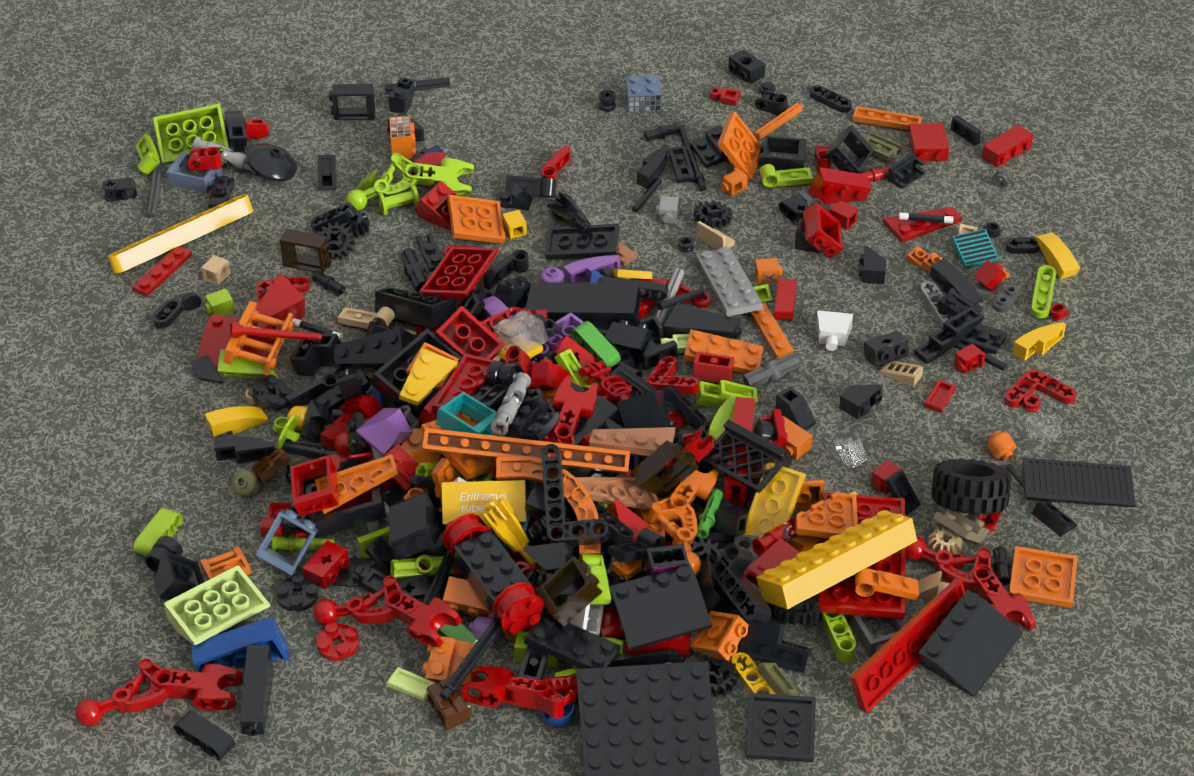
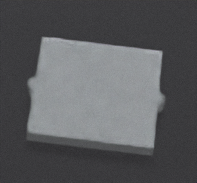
[1024,414,1062,439]

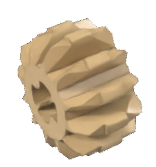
[927,527,963,554]

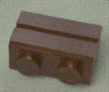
[426,678,472,730]

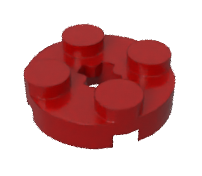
[316,622,359,661]

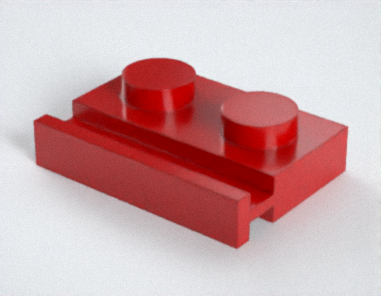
[384,443,419,493]

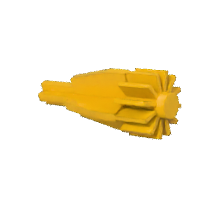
[479,497,536,566]

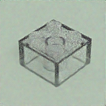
[493,311,549,352]

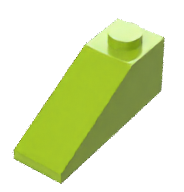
[218,349,278,379]

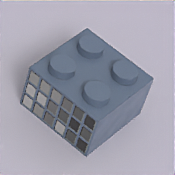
[626,74,662,111]

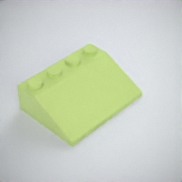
[164,565,270,646]

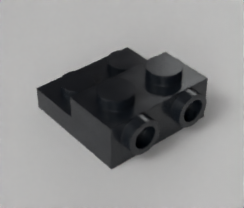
[691,125,728,168]
[505,405,560,441]

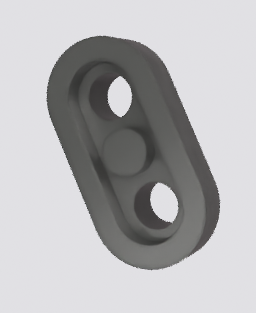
[992,286,1020,313]

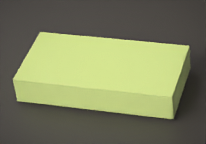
[387,667,435,702]

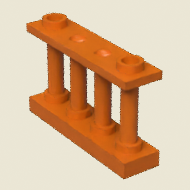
[224,301,295,376]

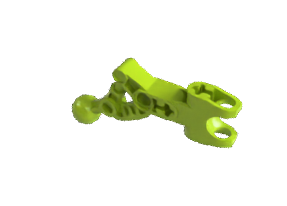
[345,153,474,211]

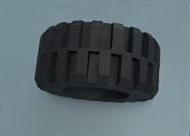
[931,458,1012,515]

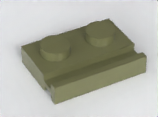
[865,132,901,162]

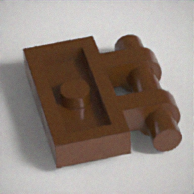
[251,449,290,482]

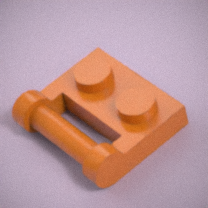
[199,546,252,580]

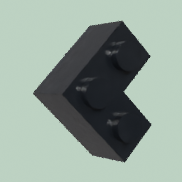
[289,333,341,376]

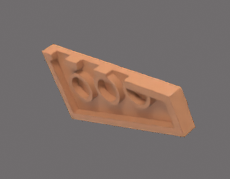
[589,427,675,456]
[576,477,659,510]

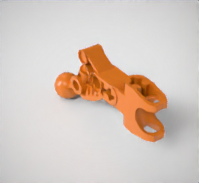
[647,469,720,575]

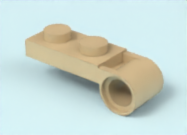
[337,307,395,329]

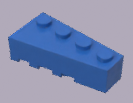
[191,616,289,672]

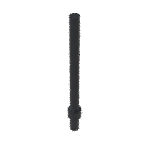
[678,125,706,191]

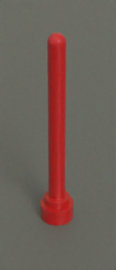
[230,322,322,341]

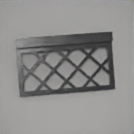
[701,419,792,494]

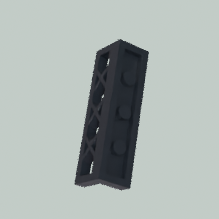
[736,635,813,673]

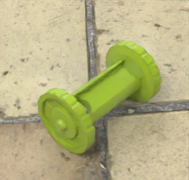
[377,184,420,216]

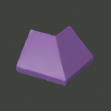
[356,408,413,456]

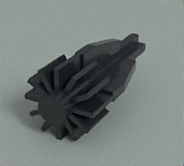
[547,192,591,230]

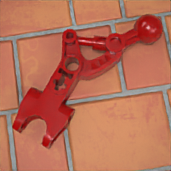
[493,376,598,481]
[905,536,1036,631]
[313,575,462,647]
[75,659,243,727]
[462,666,578,719]

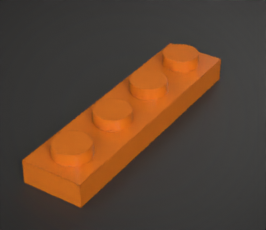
[852,106,922,131]
[749,303,794,359]

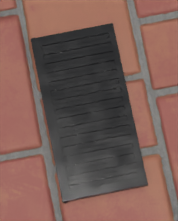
[1022,458,1136,507]

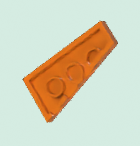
[315,454,399,514]

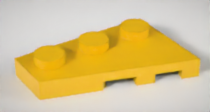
[399,348,458,406]

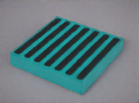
[951,229,999,269]

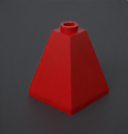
[256,274,305,321]

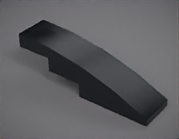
[914,307,984,364]

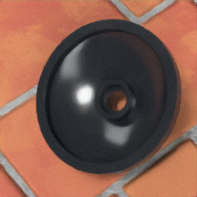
[246,143,297,181]

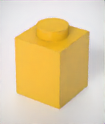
[502,210,527,239]

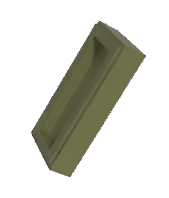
[756,662,799,696]

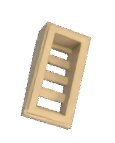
[879,361,923,387]

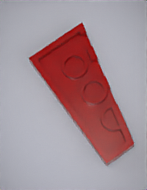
[432,354,501,411]

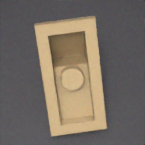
[918,571,950,600]

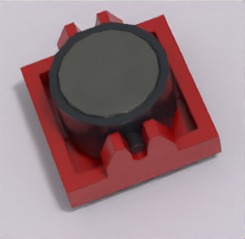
[753,409,788,448]

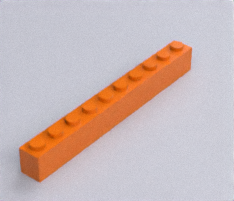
[422,428,630,474]

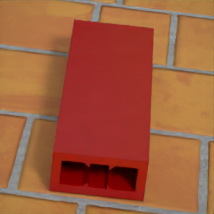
[725,397,755,509]

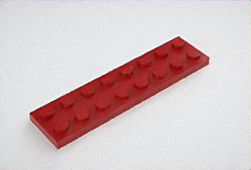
[850,578,965,713]

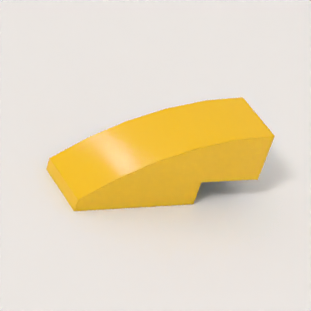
[1035,232,1080,279]
[1012,322,1066,361]
[205,406,269,437]

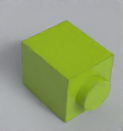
[204,288,235,316]

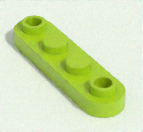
[1031,265,1057,318]

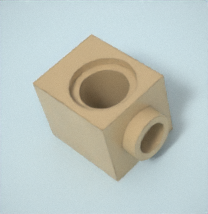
[201,255,231,286]

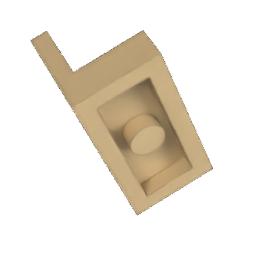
[696,221,735,250]

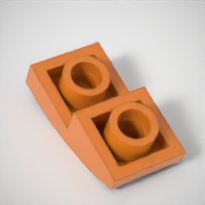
[905,246,943,272]

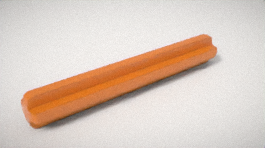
[754,103,803,140]

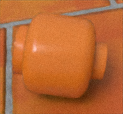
[986,430,1016,461]

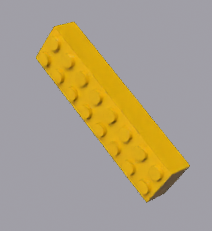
[756,510,917,609]

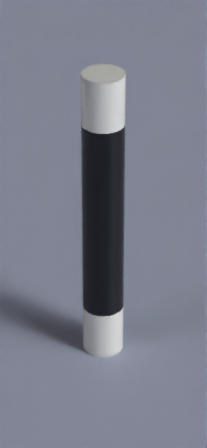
[899,212,953,224]
[292,318,343,339]

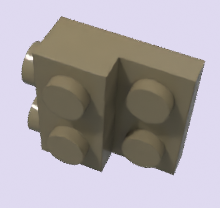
[933,509,989,544]

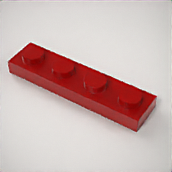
[132,246,192,297]

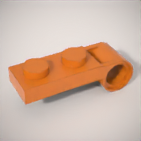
[855,568,919,601]

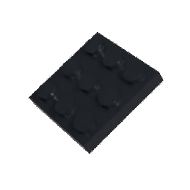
[746,693,816,762]

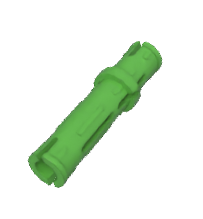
[696,489,723,539]

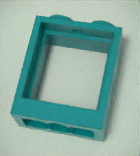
[436,392,498,435]

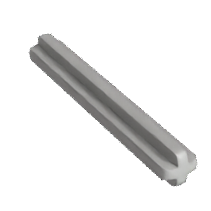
[655,267,684,325]

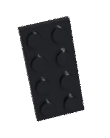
[545,224,620,259]
[524,612,621,669]

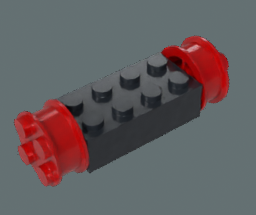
[442,513,544,633]

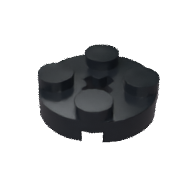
[252,375,292,410]
[276,573,318,612]

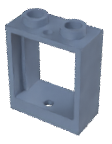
[167,152,222,193]
[256,509,319,575]

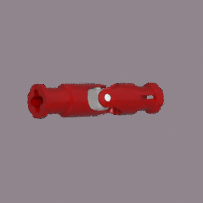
[751,508,810,556]

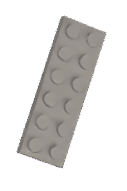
[696,247,763,316]

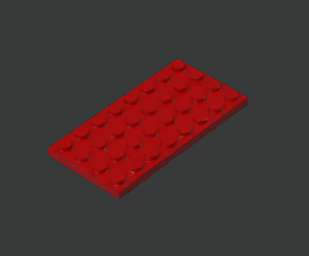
[819,492,905,619]

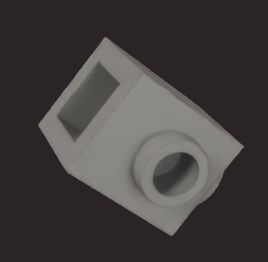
[656,196,679,223]

